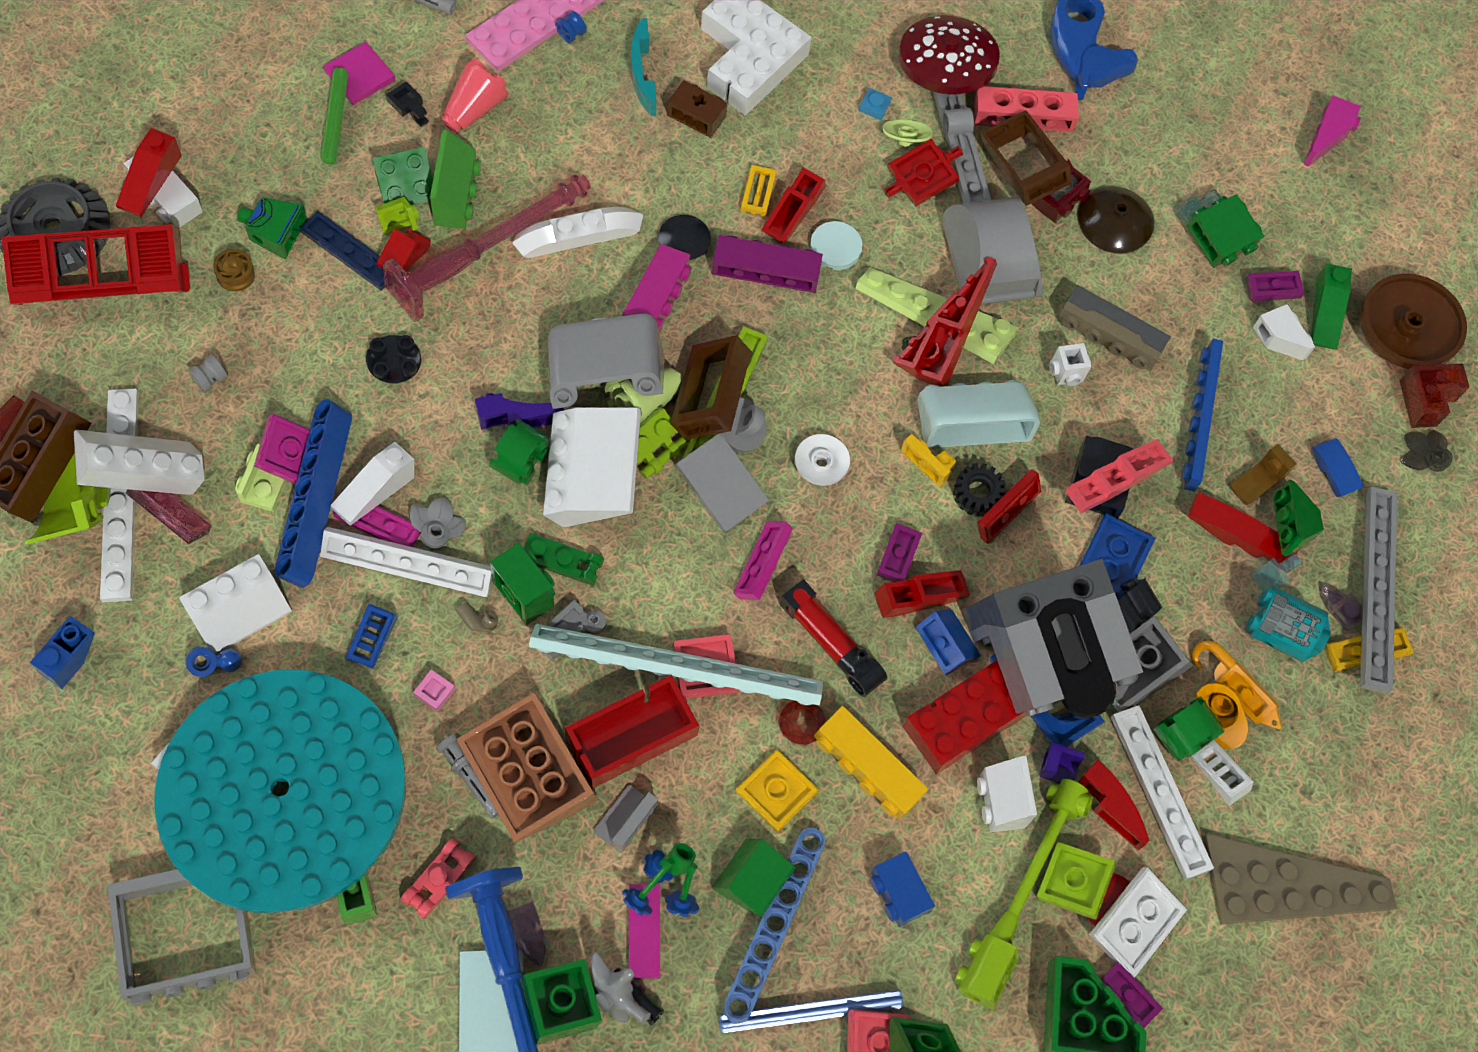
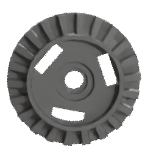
[0,177,111,275]

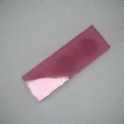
[126,489,212,544]

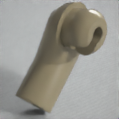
[456,602,498,632]

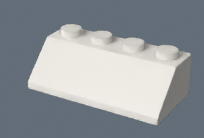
[74,430,204,495]

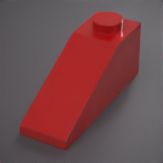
[116,128,182,217]

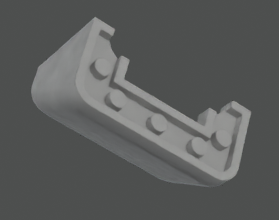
[548,314,665,409]

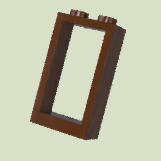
[981,110,1072,206]
[671,335,752,440]

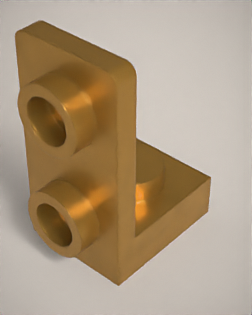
[1229,444,1297,505]

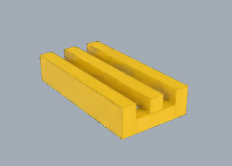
[740,165,777,217]

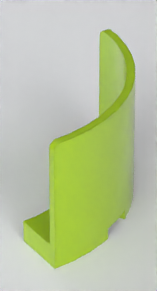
[24,453,111,545]

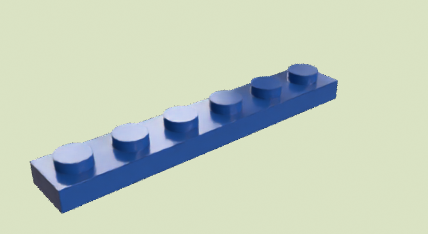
[1181,338,1223,492]

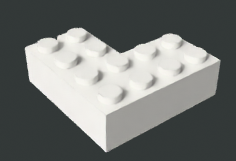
[701,0,812,116]

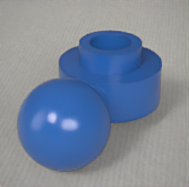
[185,646,242,677]

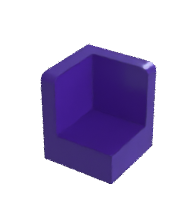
[1039,742,1085,783]

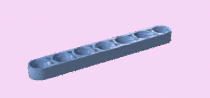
[724,828,825,1024]

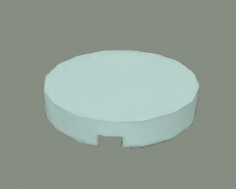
[810,221,862,270]

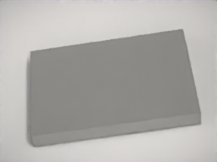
[675,433,769,533]

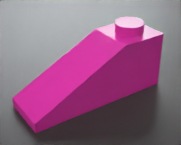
[1304,95,1361,167]

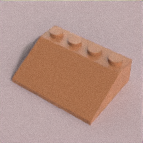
[456,692,599,843]

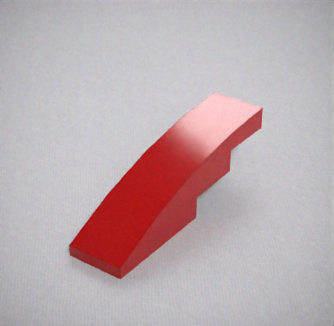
[1187,493,1298,571]

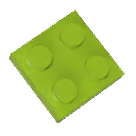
[1037,842,1116,920]

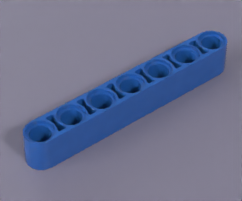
[275,399,352,588]

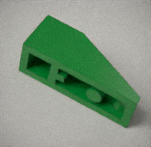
[1311,263,1352,350]

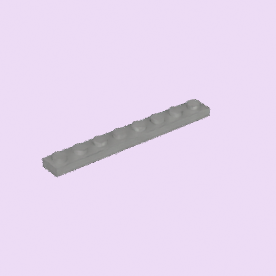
[1360,486,1397,694]

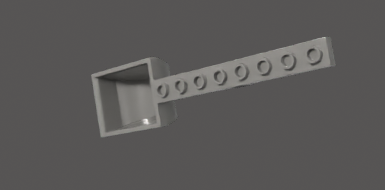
[933,92,1043,304]

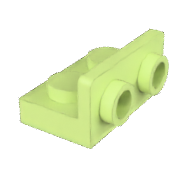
[235,444,287,512]

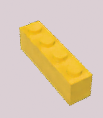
[814,705,929,819]

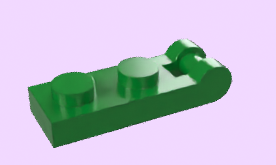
[523,533,605,586]

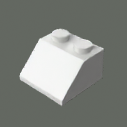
[977,756,1037,832]

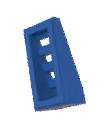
[346,604,399,669]

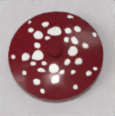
[899,15,1000,95]

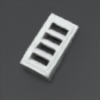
[1191,740,1253,806]

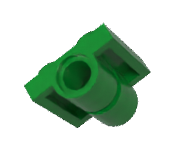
[372,147,433,205]

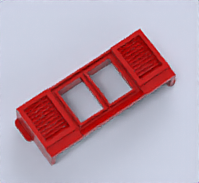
[1,224,191,305]

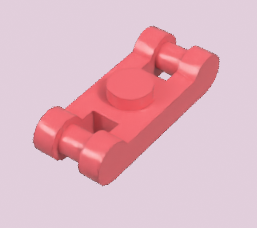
[400,838,477,920]

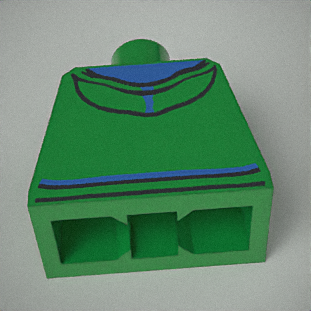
[237,198,307,259]

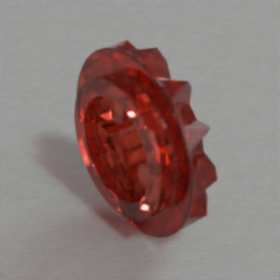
[779,700,826,746]

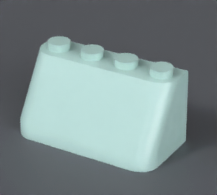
[917,380,1040,448]

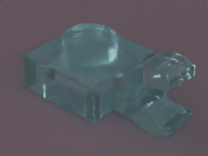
[1172,189,1221,229]
[1250,554,1302,592]

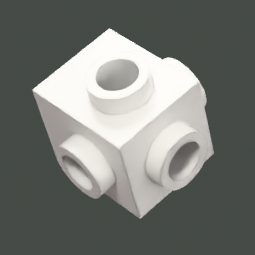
[1050,343,1091,386]

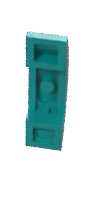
[631,18,657,116]

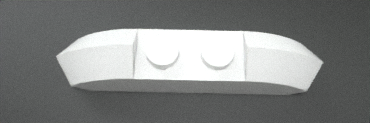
[512,207,643,258]

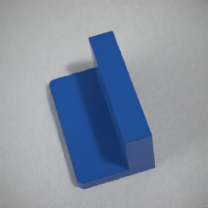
[916,609,981,675]

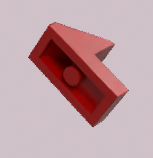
[377,228,431,278]

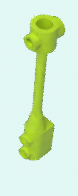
[955,779,1093,1011]

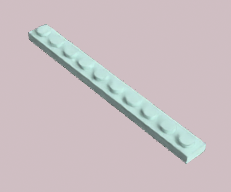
[529,624,823,705]

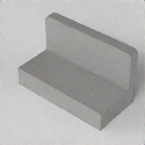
[594,785,658,853]

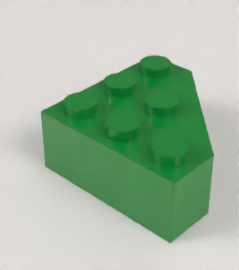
[1043,956,1146,1052]

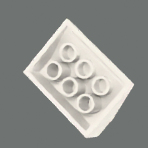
[543,408,641,527]

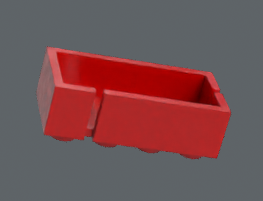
[902,660,1027,774]
[565,675,700,789]

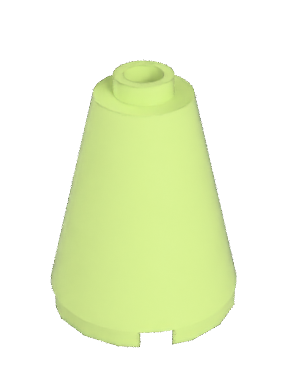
[605,368,683,423]

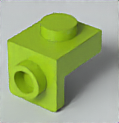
[375,197,420,234]

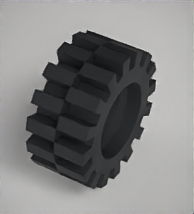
[953,463,1006,516]

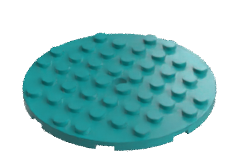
[154,669,406,914]

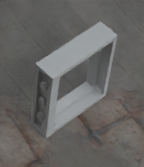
[108,869,256,1005]

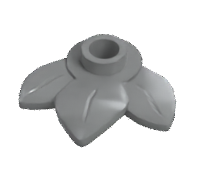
[410,497,466,549]

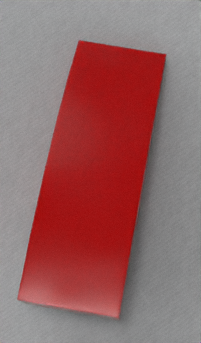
[761,168,826,244]
[875,570,970,618]
[1078,759,1149,851]

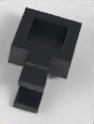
[386,82,429,127]

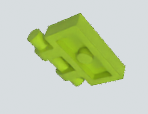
[637,407,688,479]

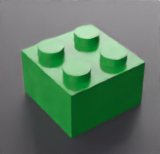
[490,543,555,625]
[520,959,602,1045]

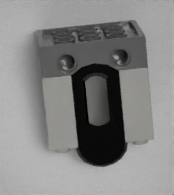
[962,559,1143,722]

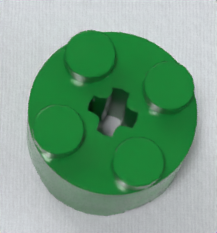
[489,419,550,485]
[1153,696,1225,761]

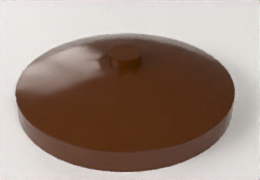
[1360,273,1467,371]

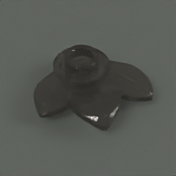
[1399,430,1453,472]

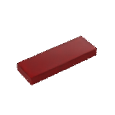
[977,469,1042,544]

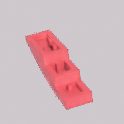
[1065,439,1174,513]

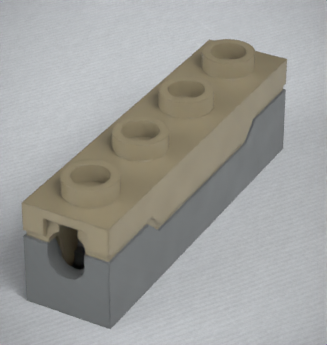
[1058,285,1171,372]

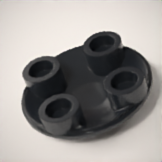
[658,215,711,260]
[366,335,422,384]

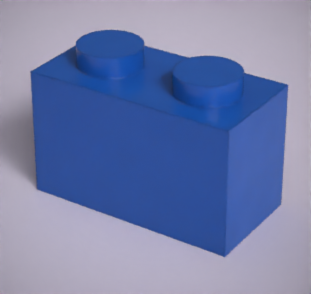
[870,851,935,927]

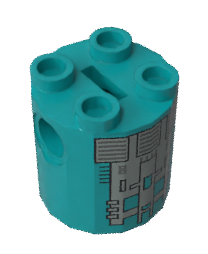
[1244,586,1331,662]

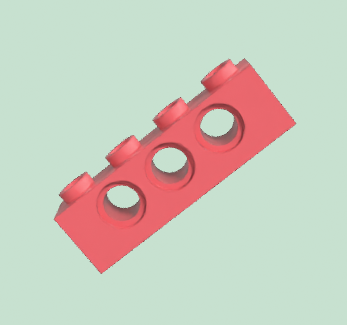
[973,86,1079,132]

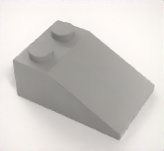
[1100,616,1194,712]

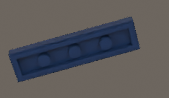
[299,211,395,291]

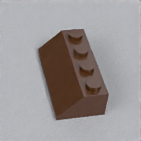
[0,391,92,523]

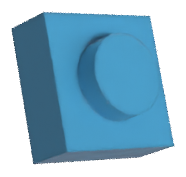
[859,88,892,121]

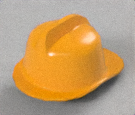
[1195,683,1249,749]

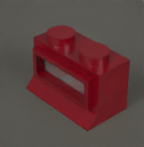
[1031,159,1091,223]

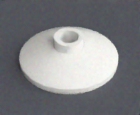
[795,434,850,486]

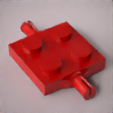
[883,138,963,207]

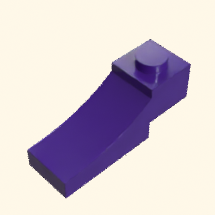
[475,393,564,430]

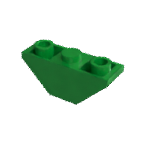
[1273,479,1324,556]

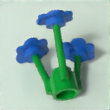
[622,843,699,917]

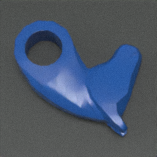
[1049,0,1138,100]

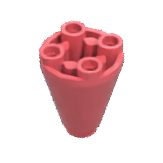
[441,58,508,133]

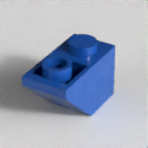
[29,616,95,689]

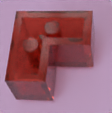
[1399,363,1470,428]

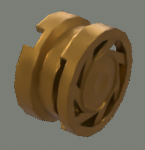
[213,249,255,292]

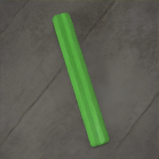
[320,68,348,164]

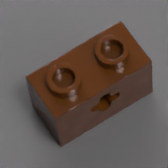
[667,80,728,138]

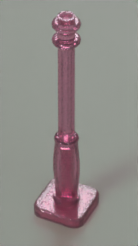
[383,174,591,322]

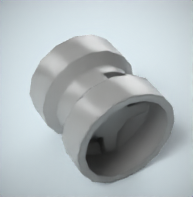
[188,355,228,393]

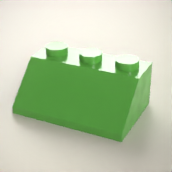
[430,130,481,229]

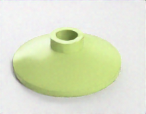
[883,120,934,147]

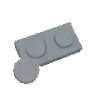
[543,600,606,662]

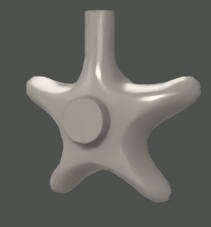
[591,952,650,1024]

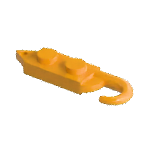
[1192,640,1283,729]

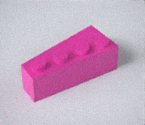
[622,244,692,334]

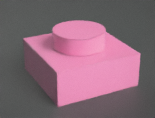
[413,670,456,712]

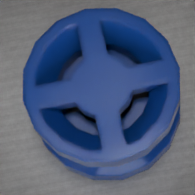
[555,11,587,43]

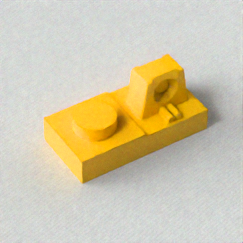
[901,434,956,487]

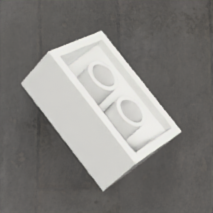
[179,554,292,655]

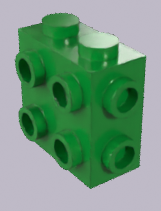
[1186,194,1265,268]

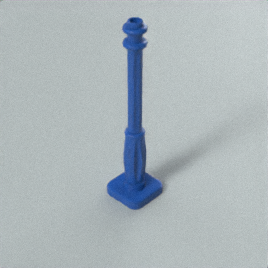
[445,867,538,1052]

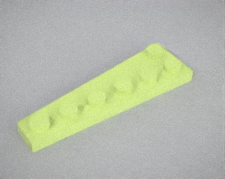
[855,267,1018,364]

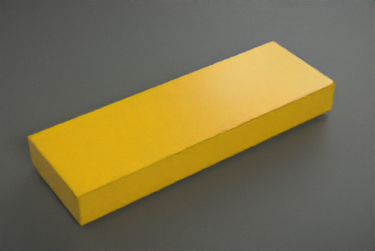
[1324,627,1414,672]

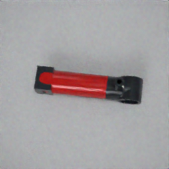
[780,579,887,697]

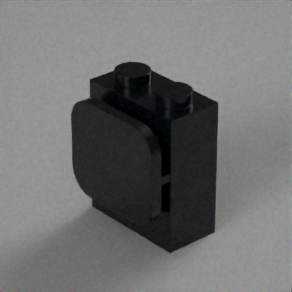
[1065,435,1133,519]

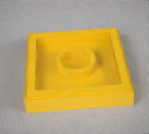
[735,749,819,833]

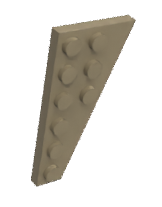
[1203,834,1397,925]

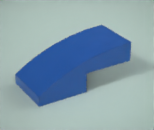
[1311,438,1364,497]

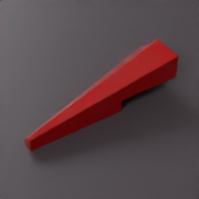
[892,257,997,387]

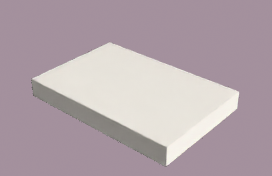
[1089,867,1187,978]

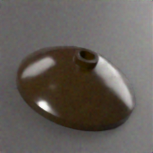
[1078,186,1155,254]

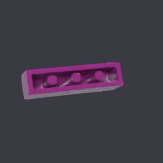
[712,235,823,293]

